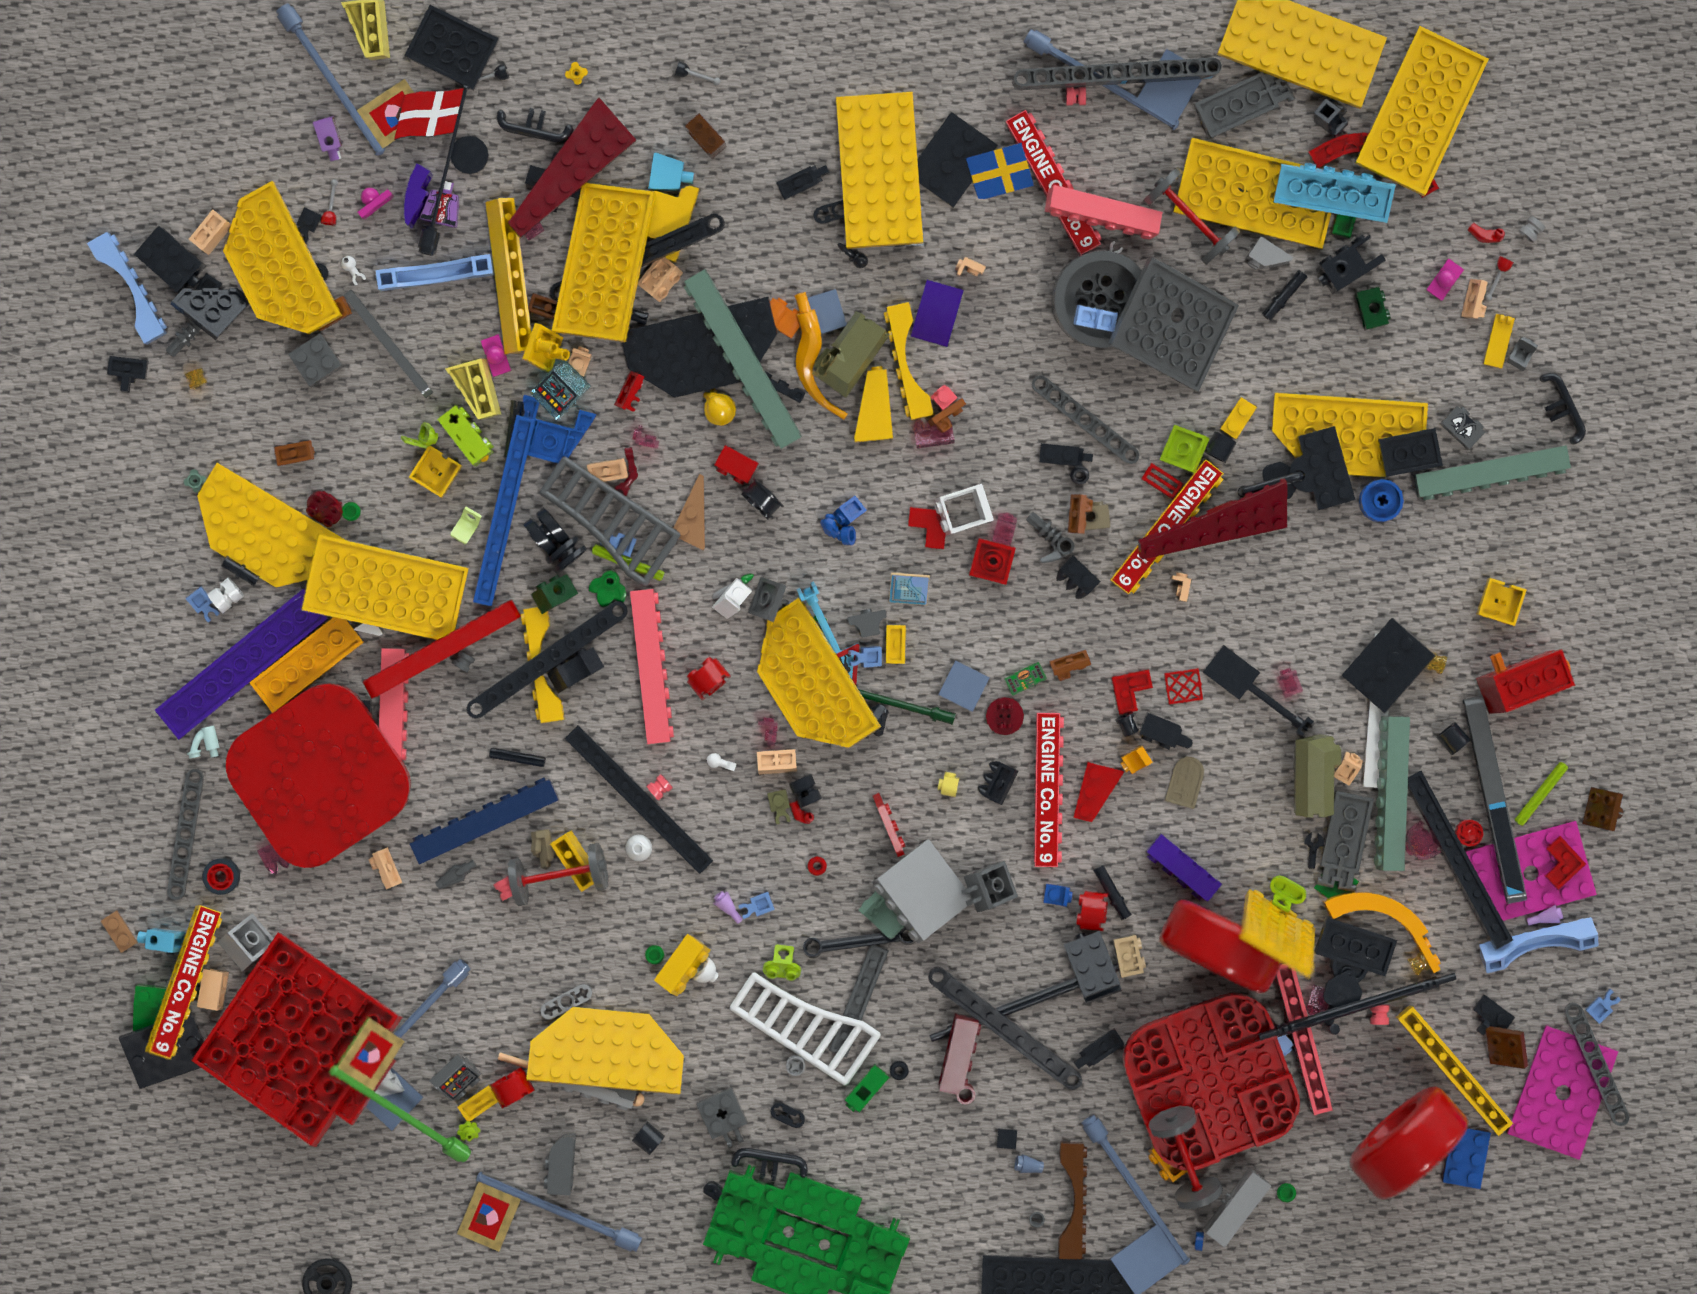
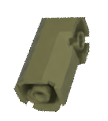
[812,311,890,398]
[1294,734,1341,817]

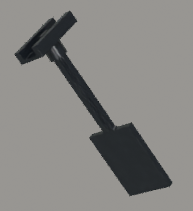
[1203,645,1314,738]

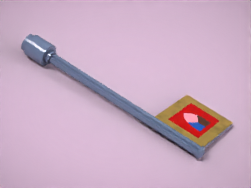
[276,3,414,156]
[457,1172,642,1252]

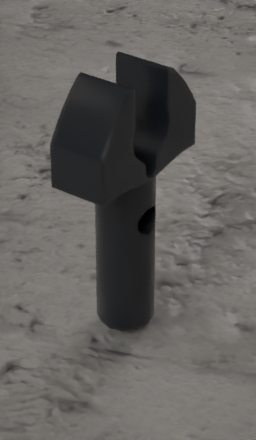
[1304,832,1324,869]

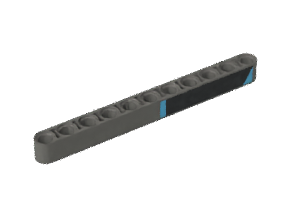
[1012,57,1222,90]
[1463,695,1527,904]

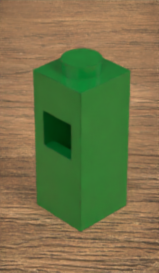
[845,1064,889,1113]

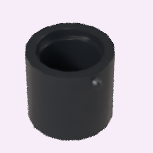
[1204,431,1237,463]
[1436,722,1471,755]
[632,1121,665,1155]

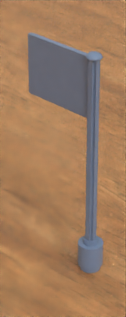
[1023,29,1202,130]
[366,959,471,1131]
[1082,1114,1190,1294]

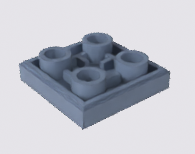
[808,289,847,334]
[938,660,989,712]

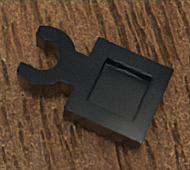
[296,207,322,243]

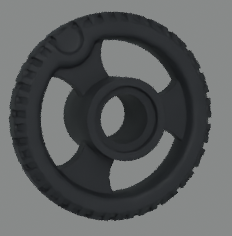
[302,1258,352,1294]

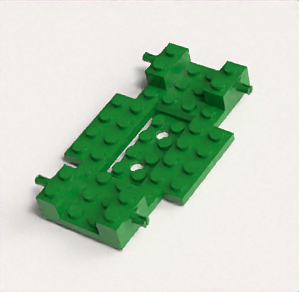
[703,1164,910,1294]

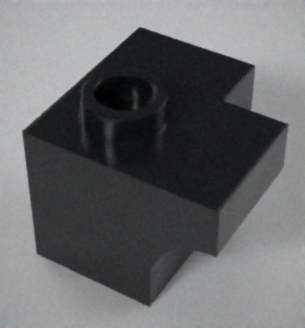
[1314,98,1348,138]

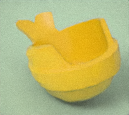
[703,388,736,426]

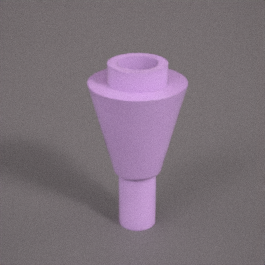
[713,891,743,924]
[1527,905,1563,925]

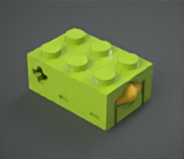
[437,405,494,467]

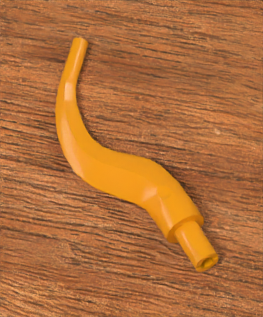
[794,292,848,420]

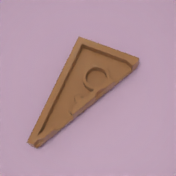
[674,474,705,550]

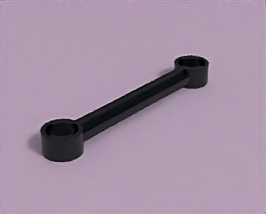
[803,926,916,959]

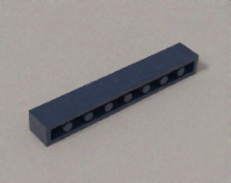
[410,777,560,865]

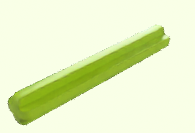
[592,544,664,581]
[1515,762,1568,826]

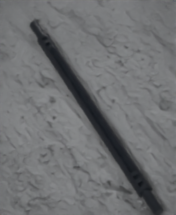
[929,963,1119,1042]
[1258,973,1456,1041]

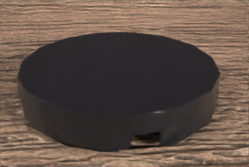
[451,136,489,175]

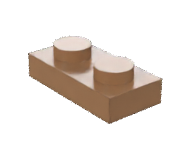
[101,910,138,953]

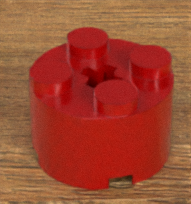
[687,657,731,700]
[1077,891,1108,932]
[490,1067,535,1109]

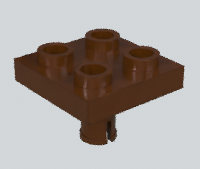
[1582,787,1623,832]
[1486,1026,1528,1069]

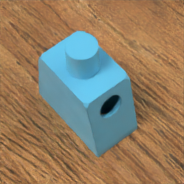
[648,153,694,191]
[137,928,186,953]

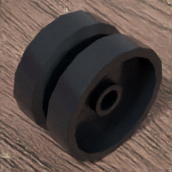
[523,507,570,556]

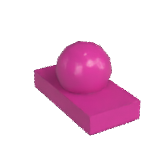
[357,188,394,219]
[1426,259,1464,301]
[481,334,512,377]

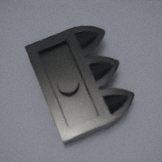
[1056,555,1101,599]
[977,761,1018,805]

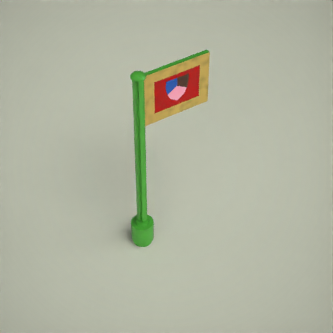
[330,1018,471,1162]

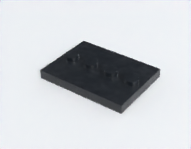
[404,5,499,91]
[917,112,998,208]
[1341,618,1436,713]
[119,1011,204,1089]

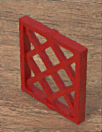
[1164,668,1203,705]

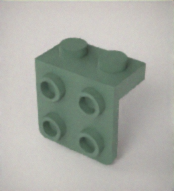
[859,891,904,939]

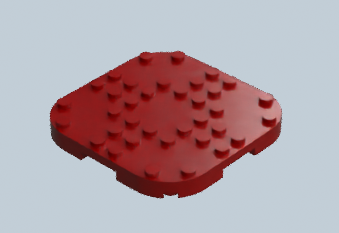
[226,683,411,868]
[1123,993,1300,1171]

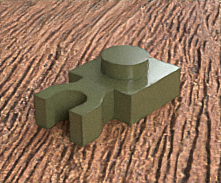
[767,789,791,825]

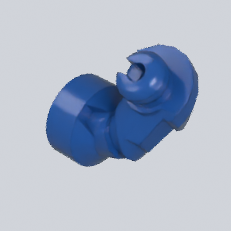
[820,514,856,545]

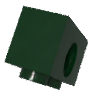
[1355,287,1391,331]
[531,574,578,614]

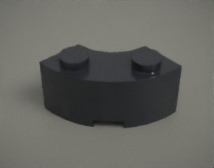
[547,647,604,693]

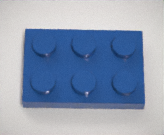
[1442,1128,1491,1189]

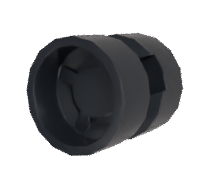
[789,774,822,808]

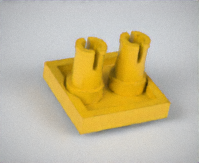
[522,323,570,373]

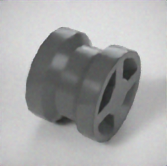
[452,650,475,673]

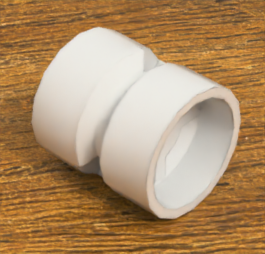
[207,577,244,613]

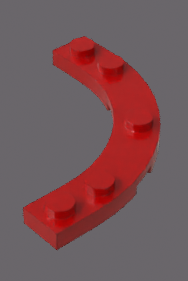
[1308,132,1439,198]

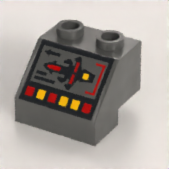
[429,1053,482,1101]

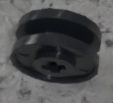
[546,536,587,574]

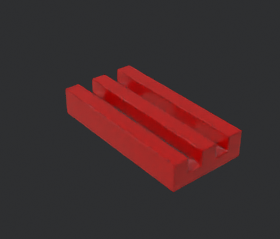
[1141,463,1183,500]

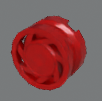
[1455,819,1484,846]

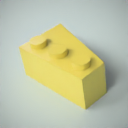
[341,0,390,60]
[445,358,502,420]

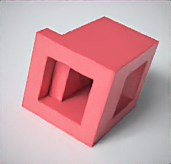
[930,385,957,411]

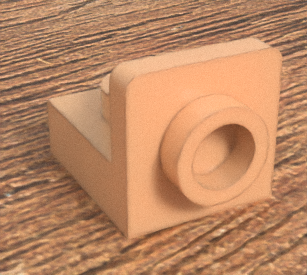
[566,346,592,377]
[1171,573,1191,602]
[1334,751,1363,786]

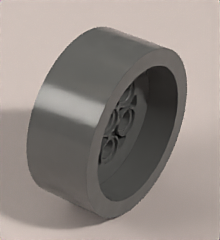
[1051,251,1142,348]

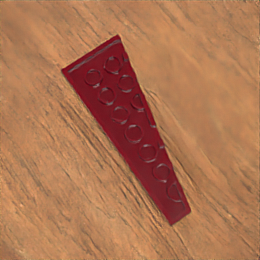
[508,98,636,238]
[1138,478,1287,560]

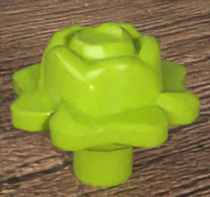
[457,1121,481,1142]

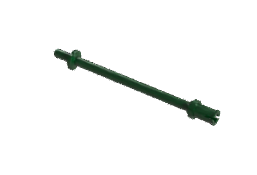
[858,689,956,725]

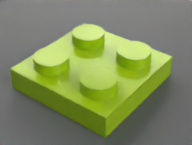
[1160,425,1210,474]

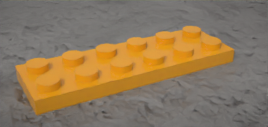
[250,617,364,713]

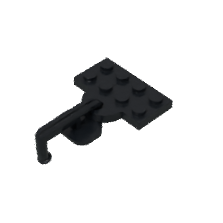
[1238,426,1356,510]
[1314,917,1397,1035]

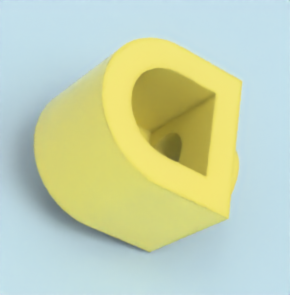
[937,772,959,797]

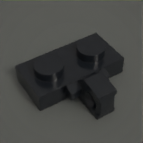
[107,356,149,393]
[1472,994,1515,1036]

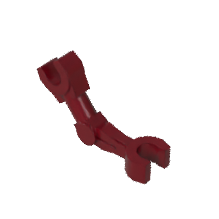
[614,447,638,496]

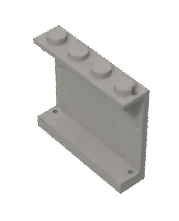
[872,839,971,944]

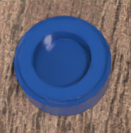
[1195,1231,1204,1251]

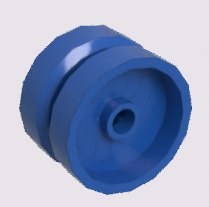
[1358,479,1404,522]

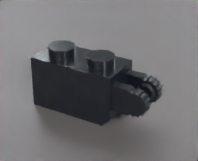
[1139,712,1193,750]

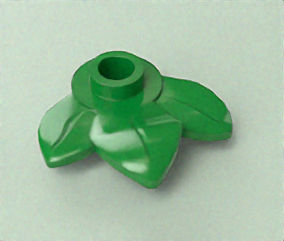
[589,570,626,607]

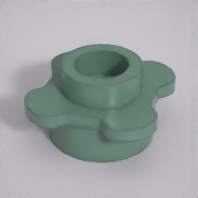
[184,469,207,492]

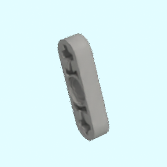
[541,984,592,1019]

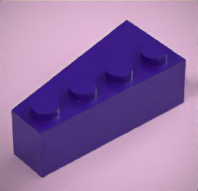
[1146,833,1222,902]

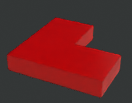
[908,507,948,549]
[1111,669,1153,715]
[1544,836,1586,890]

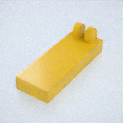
[1483,314,1515,369]

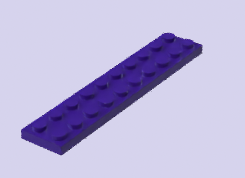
[155,589,328,740]

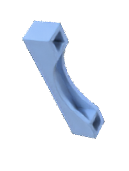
[87,232,167,345]
[376,254,495,291]
[1479,917,1599,973]

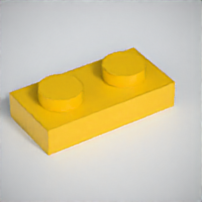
[1220,397,1257,440]
[886,625,906,664]
[457,1085,498,1121]

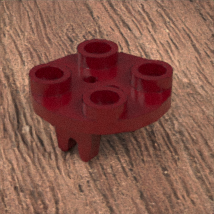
[306,491,343,527]
[986,697,1024,735]

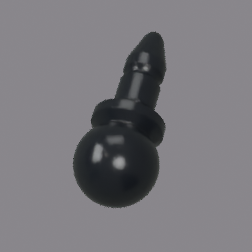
[837,243,868,269]

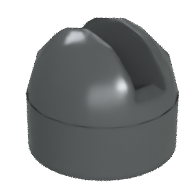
[1029,1212,1045,1228]

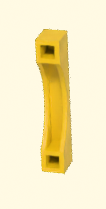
[884,302,934,420]
[521,607,565,723]

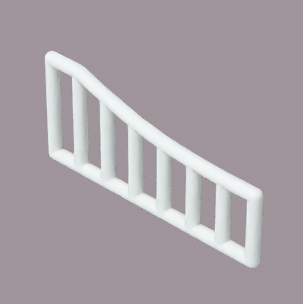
[730,972,881,1086]

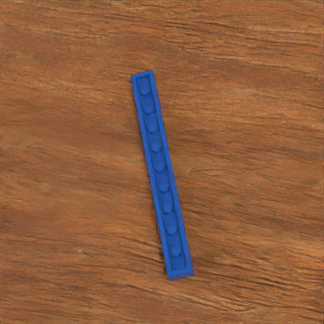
[473,415,535,606]

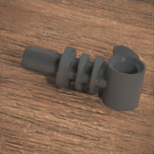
[166,309,201,357]
[1026,512,1074,563]

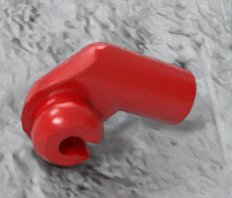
[789,801,814,824]

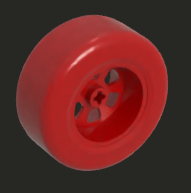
[1159,899,1282,994]
[1349,1086,1468,1200]

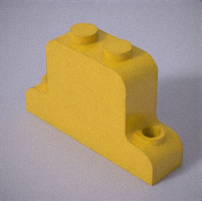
[647,186,699,263]

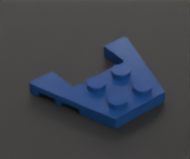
[523,395,597,464]

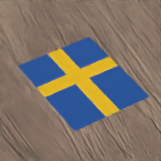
[966,143,1034,199]

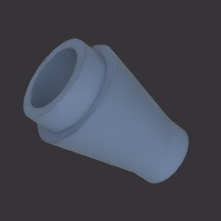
[1014,1154,1044,1173]

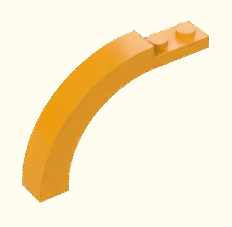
[1322,892,1441,973]

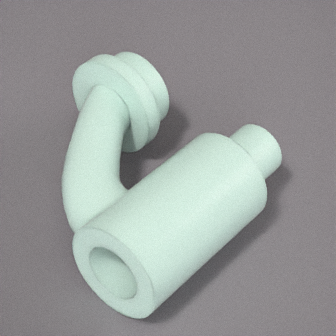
[187,726,220,759]

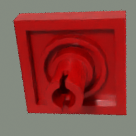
[969,538,1016,585]

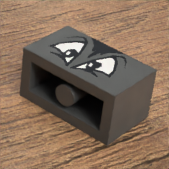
[1440,406,1485,450]

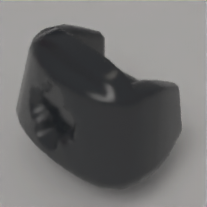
[703,1181,723,1200]

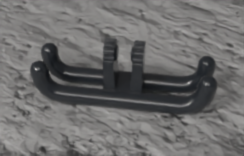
[497,108,573,143]
[1540,373,1586,445]
[731,1148,808,1181]

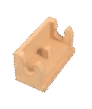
[189,210,231,255]
[757,749,797,774]
[197,969,229,1011]

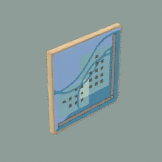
[889,572,930,605]

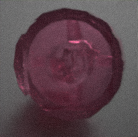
[1405,821,1441,860]

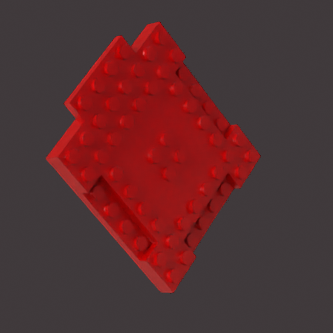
[192,932,403,1147]

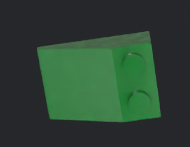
[133,984,167,1031]

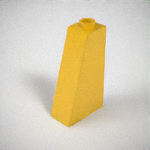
[854,366,893,442]

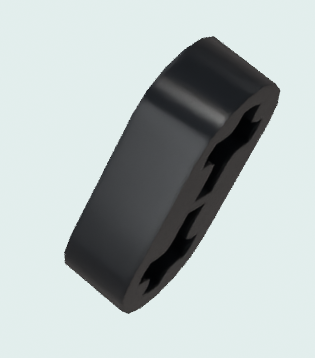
[771,1102,805,1128]

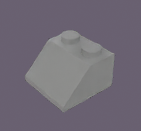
[1245,237,1293,270]
[218,914,274,971]

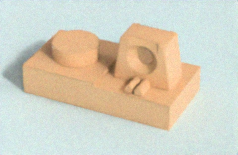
[1461,279,1488,319]
[587,458,628,482]
[369,847,402,889]

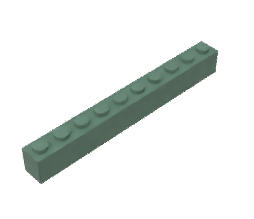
[684,269,802,449]

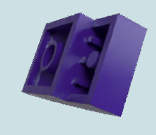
[404,163,433,229]
[911,280,964,347]

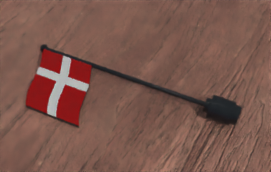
[394,85,470,256]

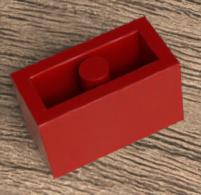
[714,445,759,485]

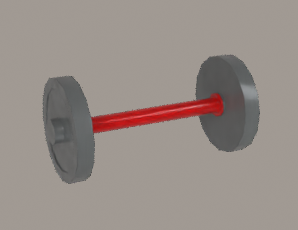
[1143,167,1241,265]
[508,843,608,906]
[1149,1106,1223,1209]

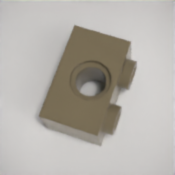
[1069,501,1111,531]

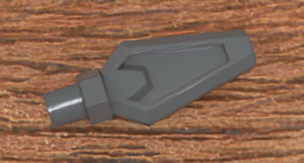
[435,860,477,890]

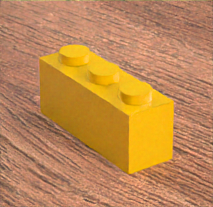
[550,830,594,892]
[654,934,711,996]

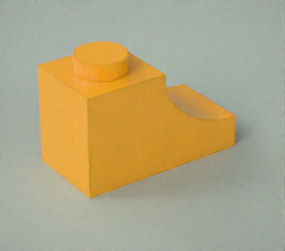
[1120,745,1153,774]

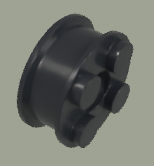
[741,477,784,520]

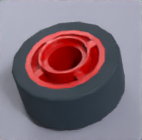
[202,858,240,895]

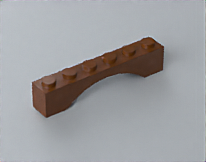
[1058,1141,1087,1259]

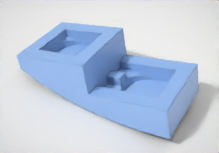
[1073,305,1118,332]

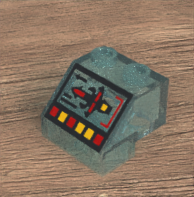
[530,360,591,420]

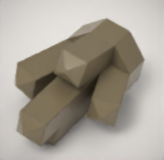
[531,829,556,870]

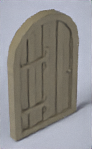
[1165,757,1204,809]

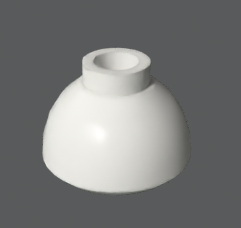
[625,835,652,861]
[693,957,718,983]

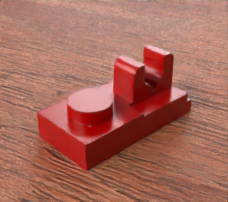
[614,371,644,412]

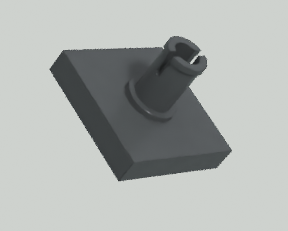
[748,577,789,622]

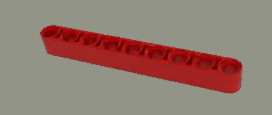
[362,599,521,699]

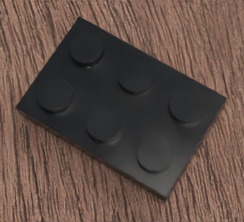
[1378,428,1443,477]

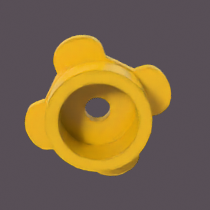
[565,62,588,85]

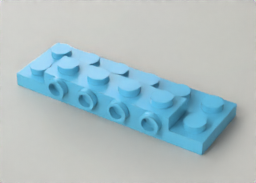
[1274,163,1395,223]

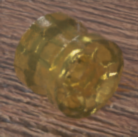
[185,368,208,389]
[1426,652,1447,674]
[1407,952,1430,976]

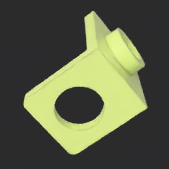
[450,507,482,544]

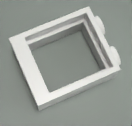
[934,484,994,535]

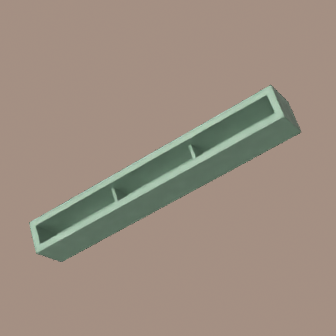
[1413,445,1571,501]
[1374,716,1410,871]

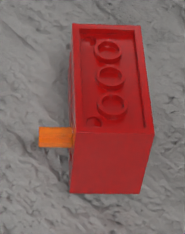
[1476,649,1575,714]

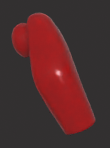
[1467,223,1505,243]

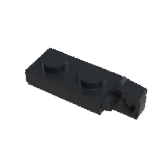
[776,165,830,200]
[765,371,806,403]
[1039,443,1093,466]
[1073,1028,1125,1069]

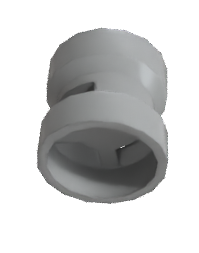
[1519,216,1546,243]
[786,1055,805,1076]

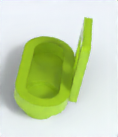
[401,422,438,449]
[1270,875,1306,912]
[763,945,801,981]

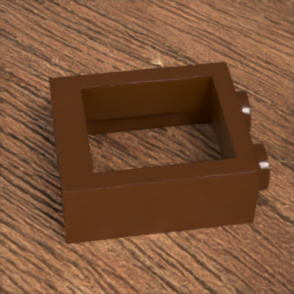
[685,113,726,160]

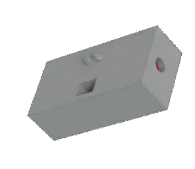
[1203,1168,1271,1248]

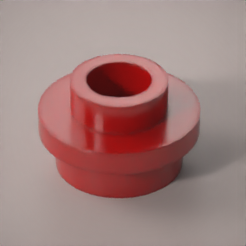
[808,856,827,876]

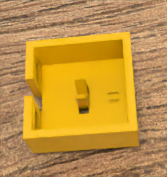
[409,445,463,498]
[1476,578,1527,626]

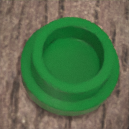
[342,502,361,521]
[645,945,664,965]
[1277,1183,1296,1203]

